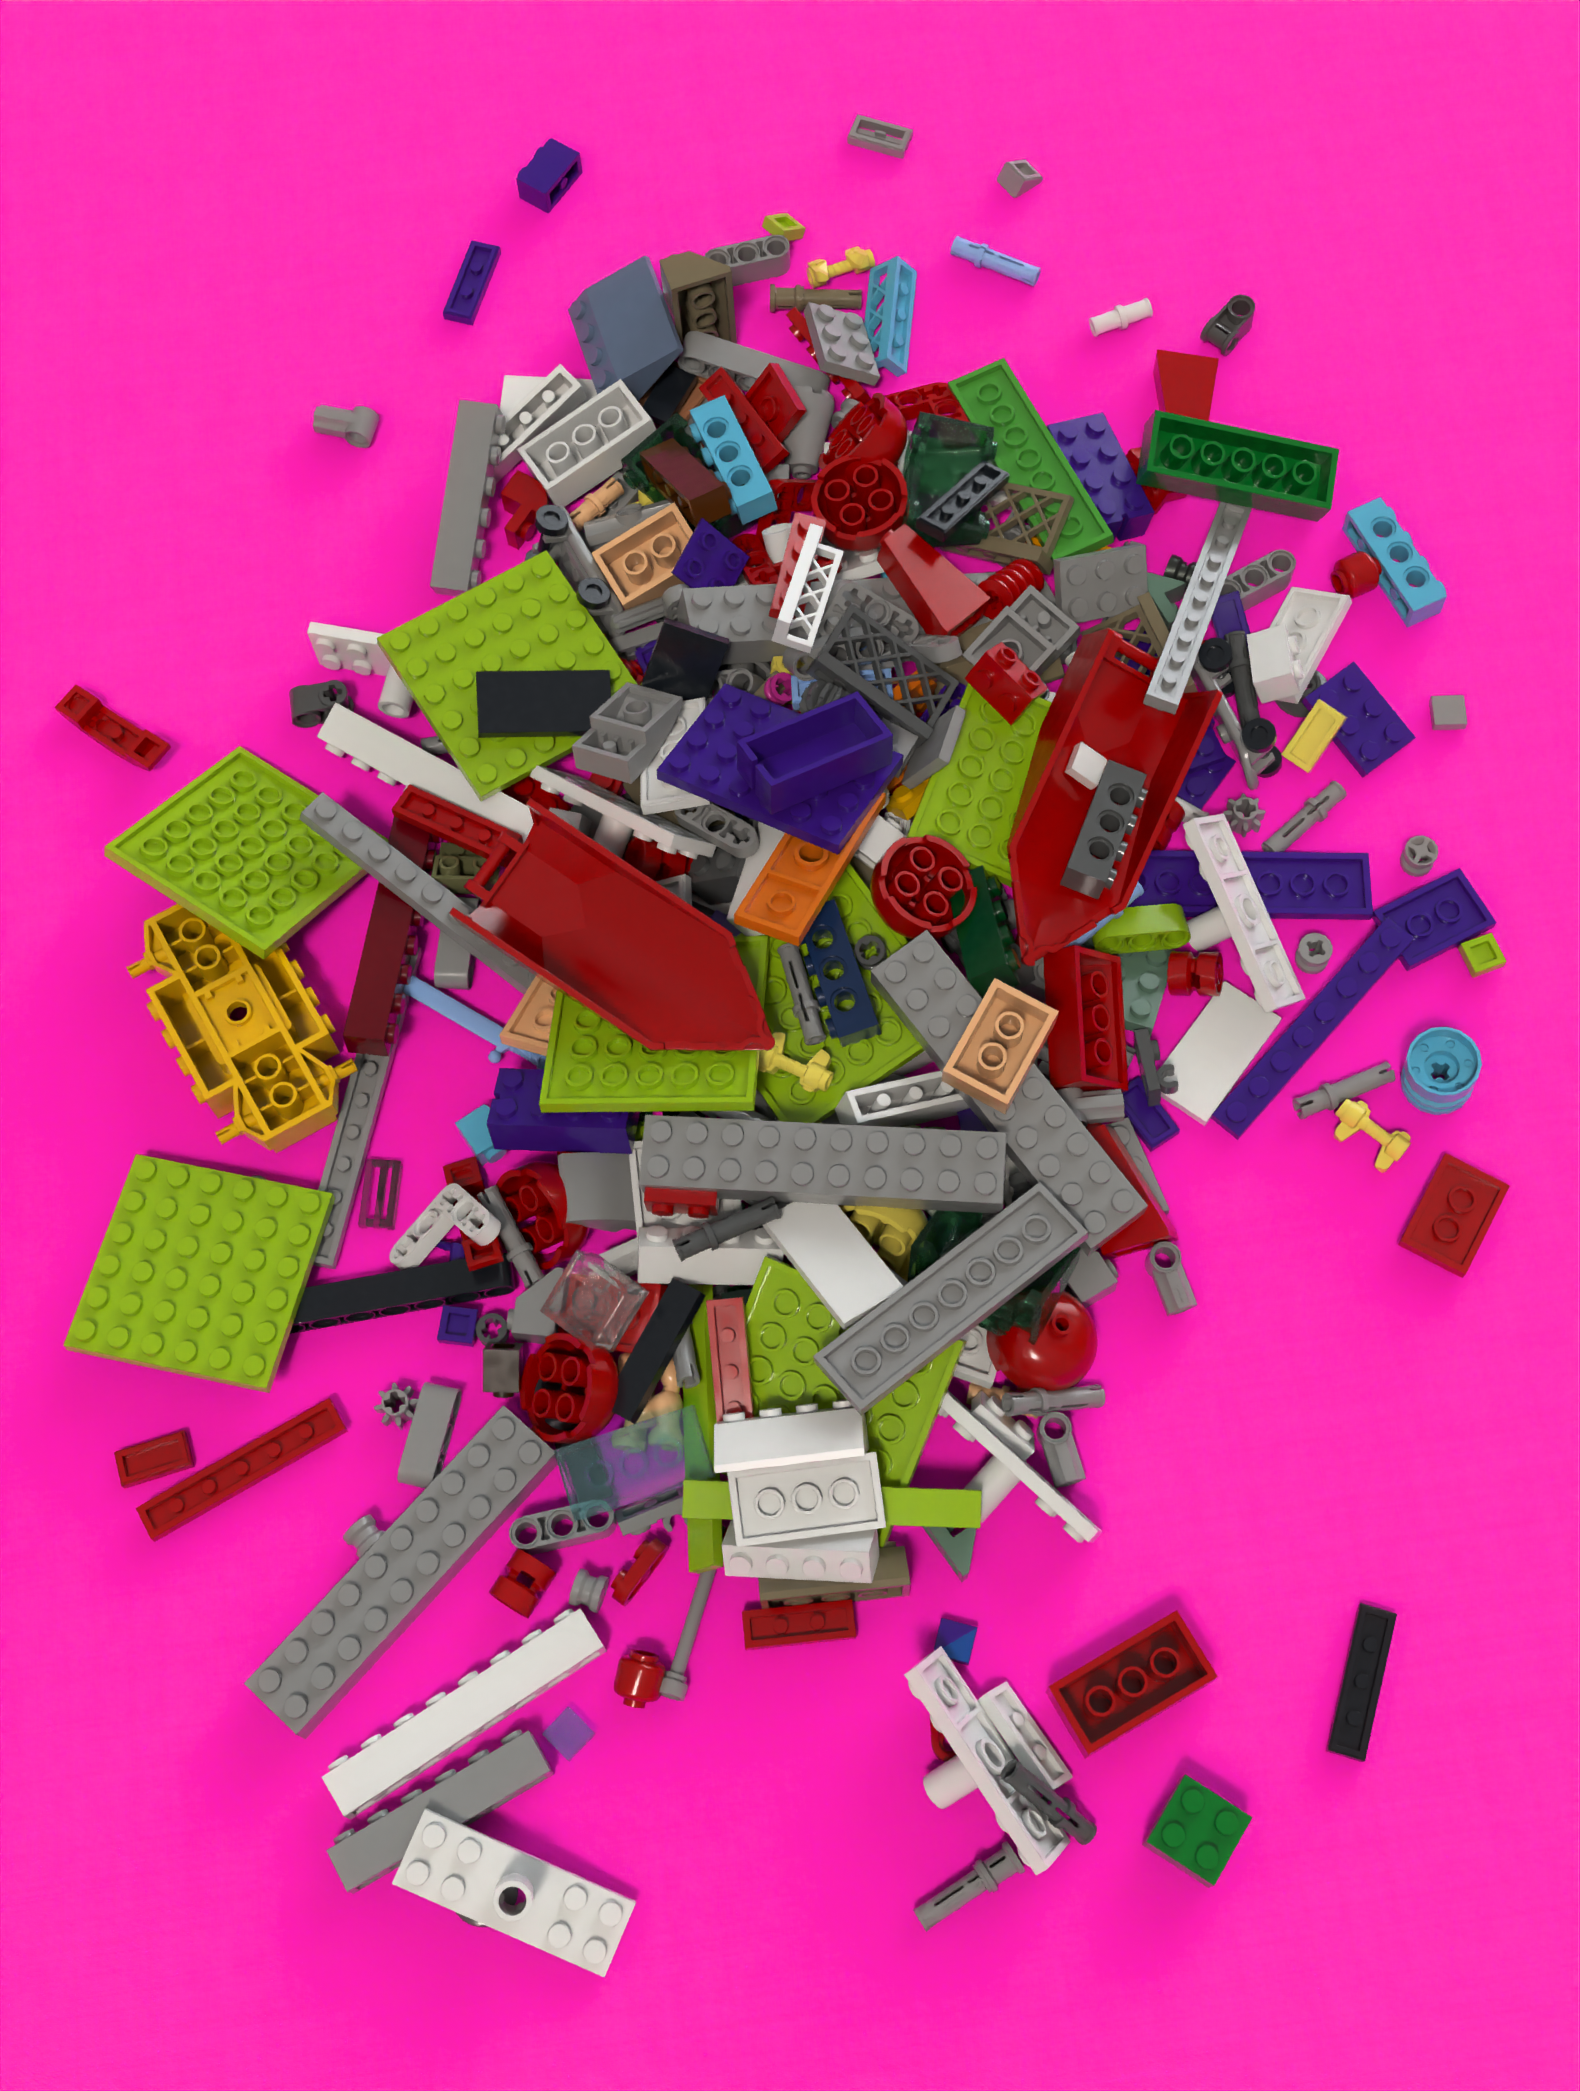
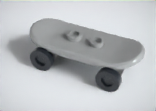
[524,505,626,641]
[1190,638,1282,790]

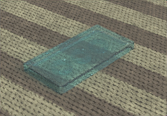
[554,1405,716,1521]

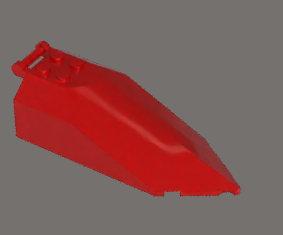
[1007,628,1223,966]
[449,798,775,1051]

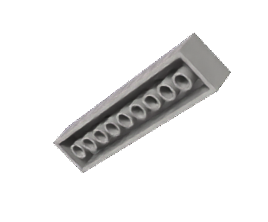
[676,572,996,665]
[871,930,1148,1256]
[639,1115,1007,1214]
[244,1405,561,1739]

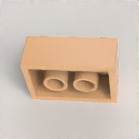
[591,502,693,610]
[942,978,1059,1114]

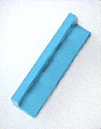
[864,256,917,377]

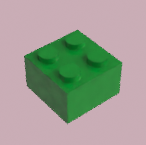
[1142,1774,1253,1888]

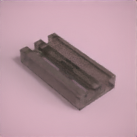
[358,1159,403,1230]

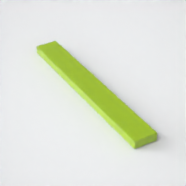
[683,1284,723,1574]
[682,1479,982,1528]

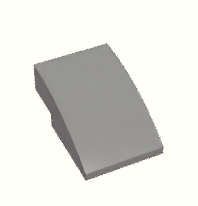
[962,584,1081,676]
[572,682,683,784]
[557,1152,636,1232]

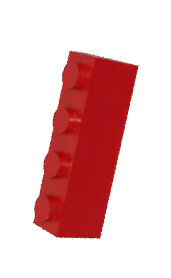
[1043,945,1129,1092]

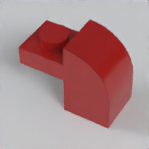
[500,470,549,550]

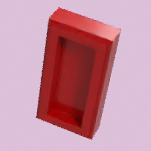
[114,1430,195,1488]

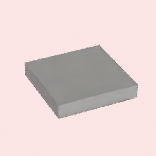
[901,705,966,790]

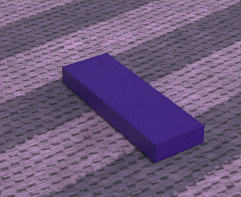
[443,240,501,326]

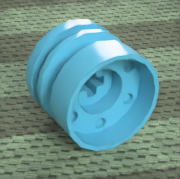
[1400,1027,1482,1115]

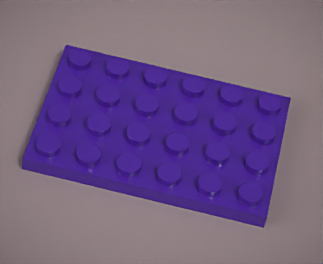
[657,683,903,854]

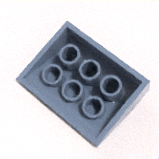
[568,255,684,401]

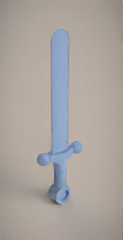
[403,975,546,1069]

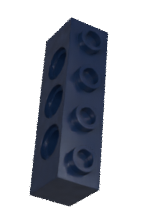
[799,899,881,1048]

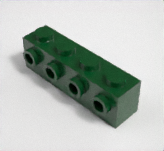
[950,865,1021,999]

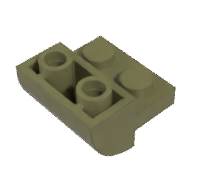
[431,842,506,894]

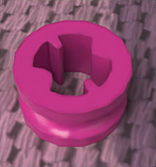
[764,672,792,705]

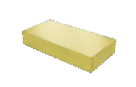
[1281,699,1348,773]

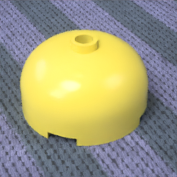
[838,1205,932,1283]

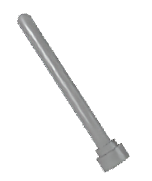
[659,1525,726,1701]

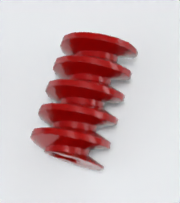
[978,559,1044,620]

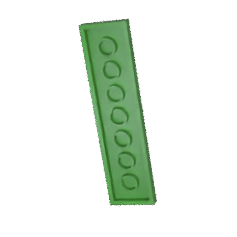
[948,358,1114,565]

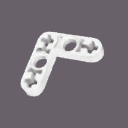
[389,1183,501,1270]

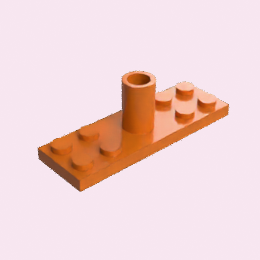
[734,793,886,947]

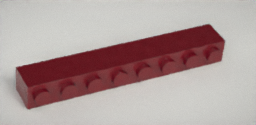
[343,817,442,1057]

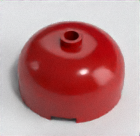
[818,393,908,484]
[811,455,909,552]
[870,835,977,939]
[496,1161,590,1270]
[986,1286,1098,1392]
[520,1332,619,1444]

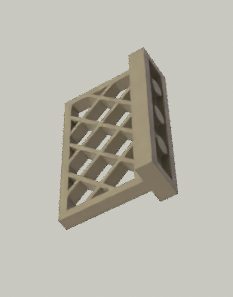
[929,473,1074,575]
[1081,592,1198,693]

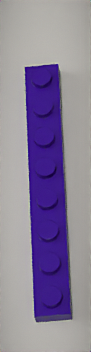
[1211,917,1414,1140]

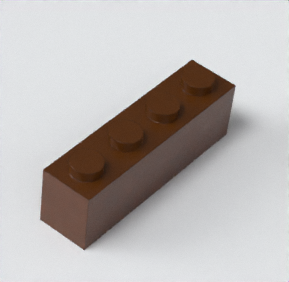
[639,438,732,527]

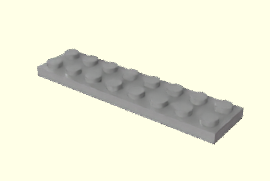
[813,1182,1089,1416]

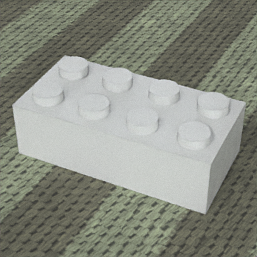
[517,379,662,507]

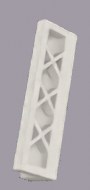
[772,524,844,653]

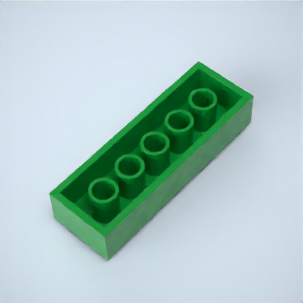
[1136,410,1339,522]

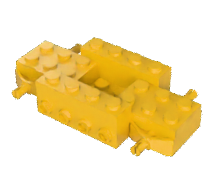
[126,904,358,1153]

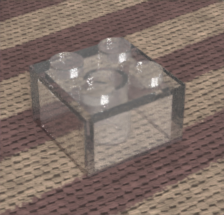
[540,1250,649,1353]

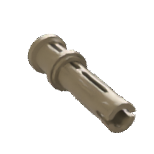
[770,284,862,312]

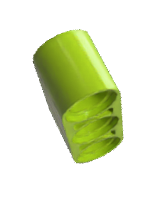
[1091,904,1191,954]

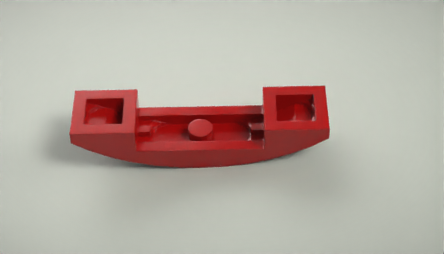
[54,684,171,771]
[442,1156,504,1272]

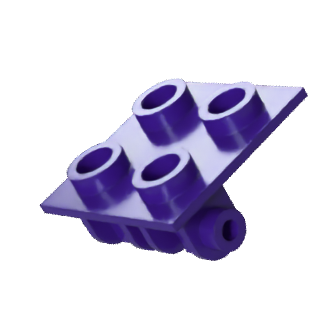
[671,518,749,588]

